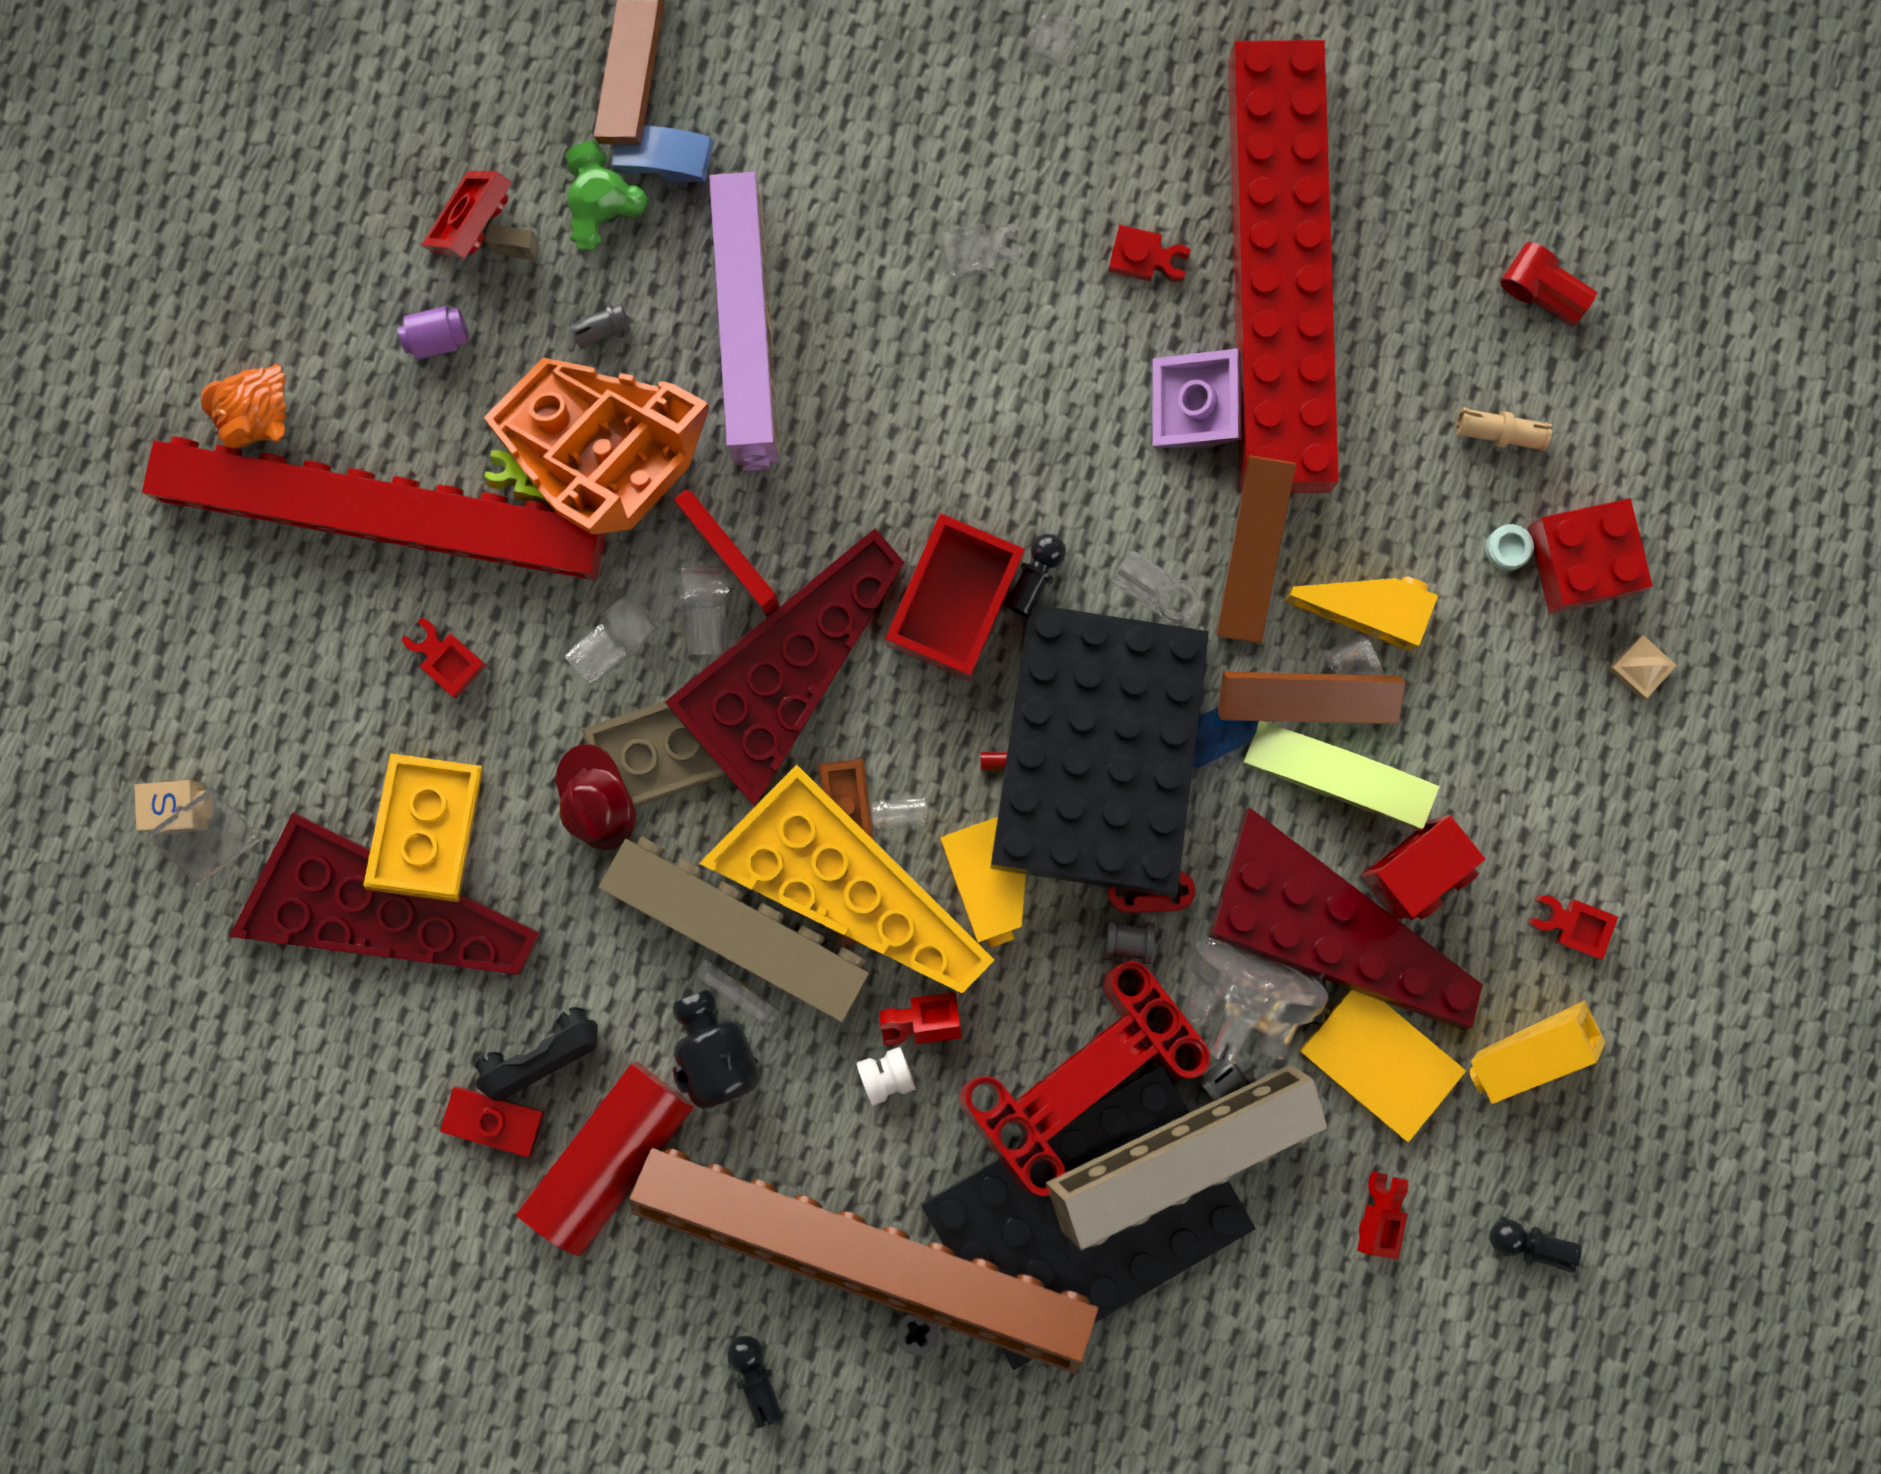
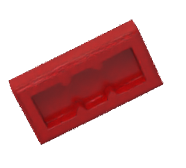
[440,1086,545,1158]

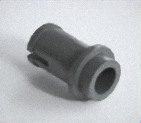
[570,303,631,350]

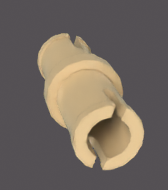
[1455,407,1552,452]

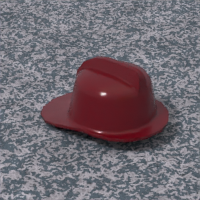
[556,744,636,850]

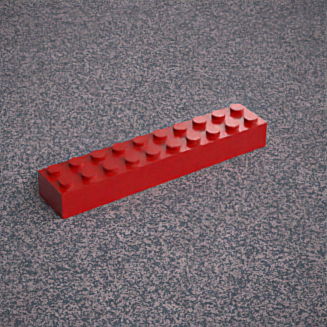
[1228,40,1339,494]

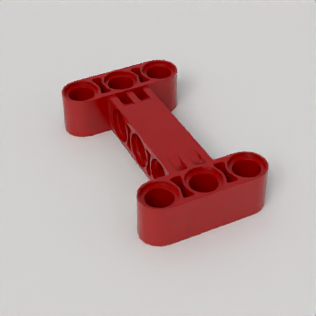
[959,961,1210,1196]

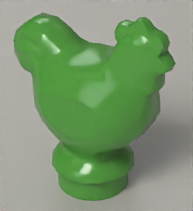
[565,141,649,252]

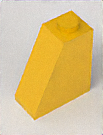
[940,817,1026,948]
[1470,1000,1606,1104]

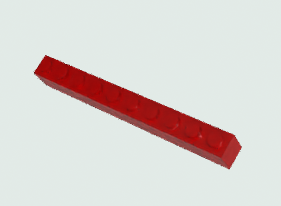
[142,436,606,581]

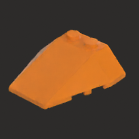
[484,357,709,535]

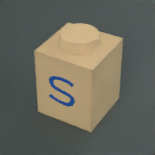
[134,780,212,833]

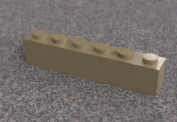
[598,836,871,1022]
[1046,1064,1328,1250]

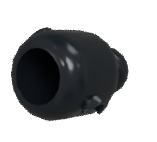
[673,990,760,1109]

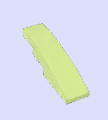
[1243,721,1440,830]

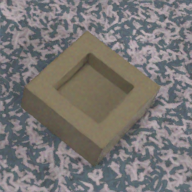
[485,223,540,261]

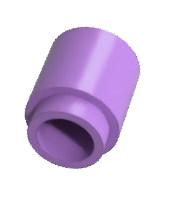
[398,306,469,360]

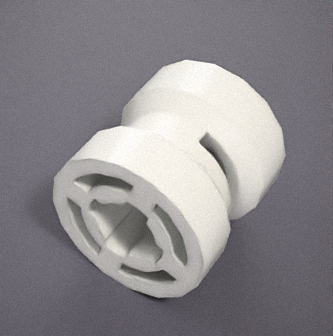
[857,1046,916,1106]

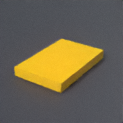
[363,753,483,902]
[1298,989,1466,1142]

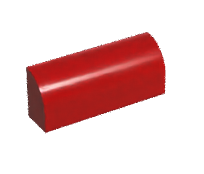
[515,1062,695,1256]

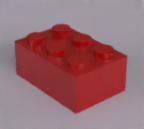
[885,513,1025,682]

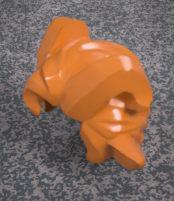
[200,364,287,448]

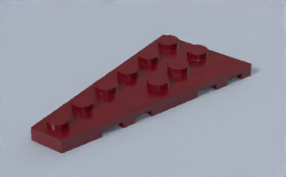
[665,528,904,807]
[1208,807,1483,1031]
[229,813,542,975]

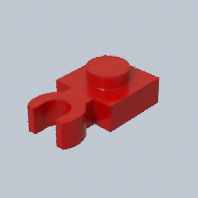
[1108,224,1191,282]
[401,618,487,699]
[1527,895,1618,960]

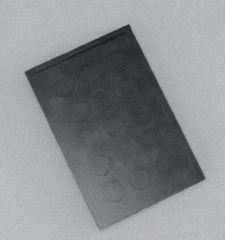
[990,604,1209,897]
[921,1066,1256,1371]

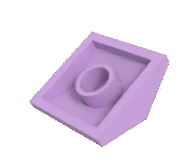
[1153,348,1241,448]

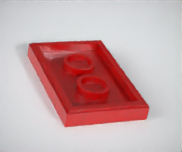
[674,489,781,618]

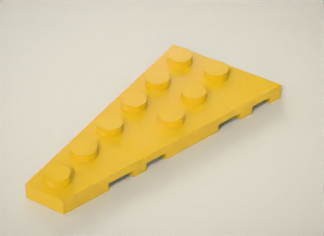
[699,765,995,993]

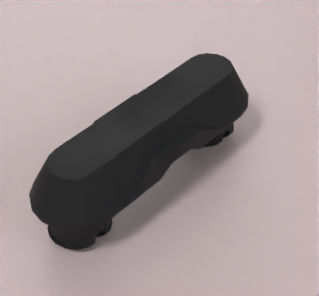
[475,1007,598,1101]

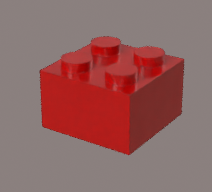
[1527,498,1653,614]
[1359,815,1486,921]

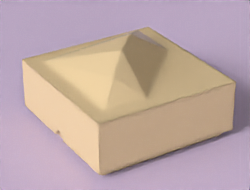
[1608,635,1677,700]

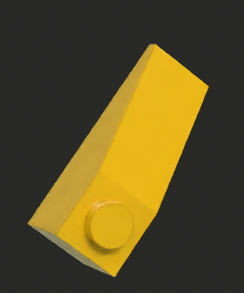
[1284,577,1439,652]

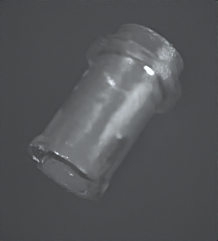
[870,796,928,833]

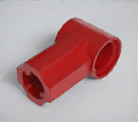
[1500,242,1598,327]

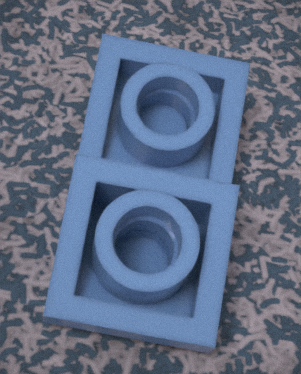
[611,125,714,182]

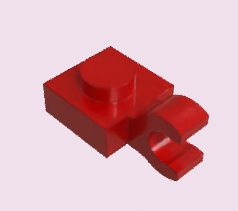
[879,992,962,1046]
[1357,1171,1409,1259]

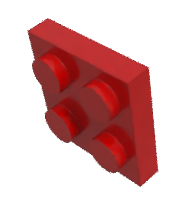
[421,171,512,259]

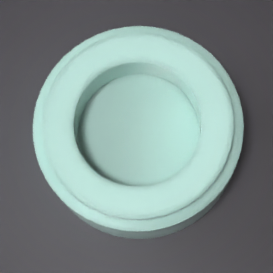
[1485,524,1534,571]

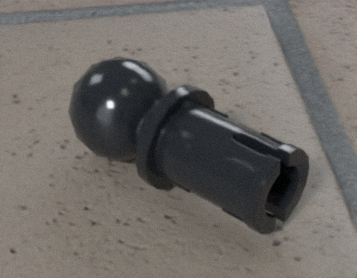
[1005,534,1066,617]
[1489,1220,1582,1274]
[727,1336,784,1428]

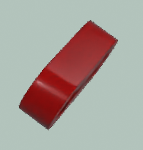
[1107,871,1195,913]

